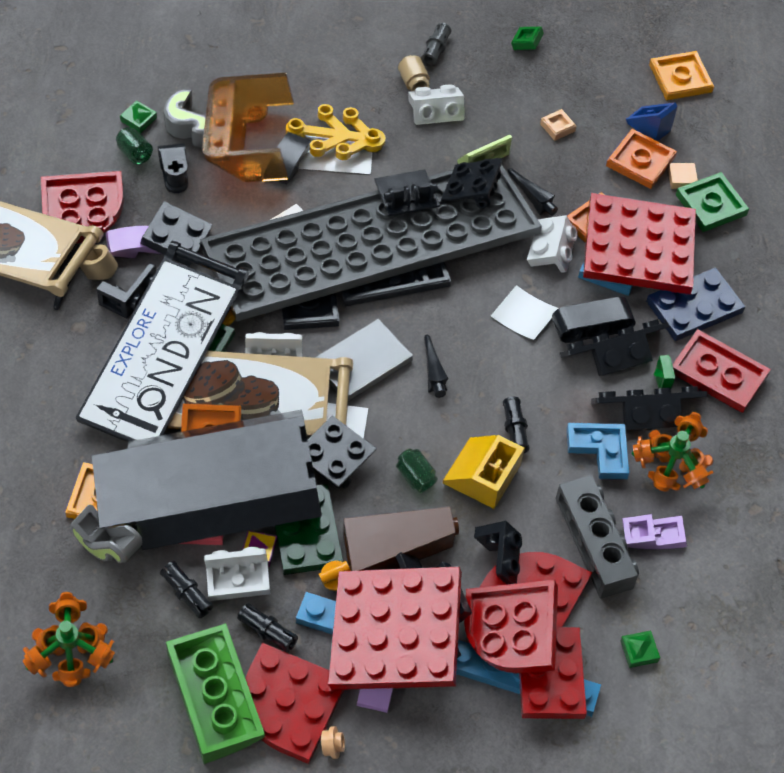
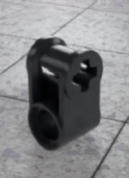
[158,143,188,193]

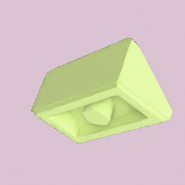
[457,135,512,164]

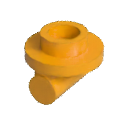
[318,561,351,591]

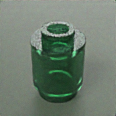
[116,127,153,165]
[396,448,438,493]

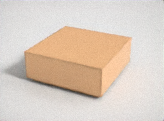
[540,109,576,141]
[668,163,698,189]

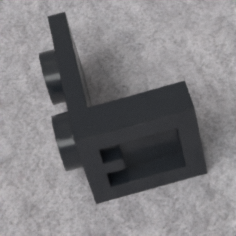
[97,263,156,319]
[474,520,522,585]

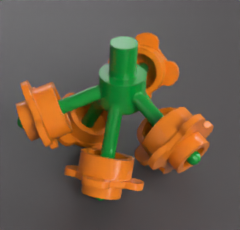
[632,412,714,492]
[22,592,115,687]

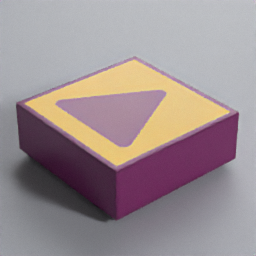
[242,530,277,567]

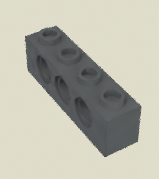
[556,475,639,599]

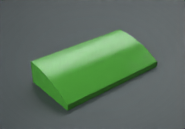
[166,623,265,764]

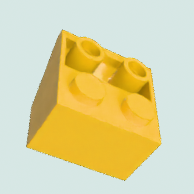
[443,435,524,509]

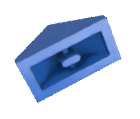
[626,102,677,141]

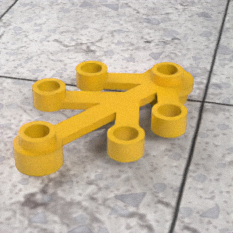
[285,104,386,160]

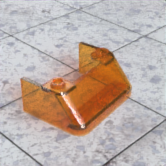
[202,73,294,182]

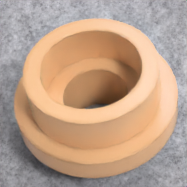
[321,726,345,759]

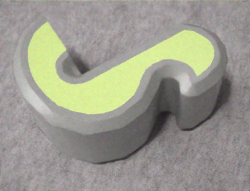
[164,90,216,148]
[70,505,142,563]

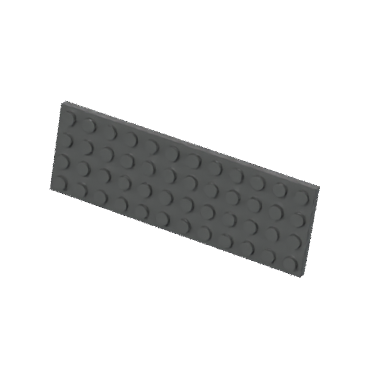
[200,158,542,321]

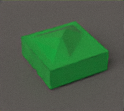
[511,26,544,50]
[120,100,157,133]
[653,355,675,389]
[620,630,660,668]

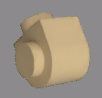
[80,244,118,280]

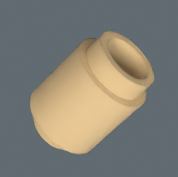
[398,55,430,91]

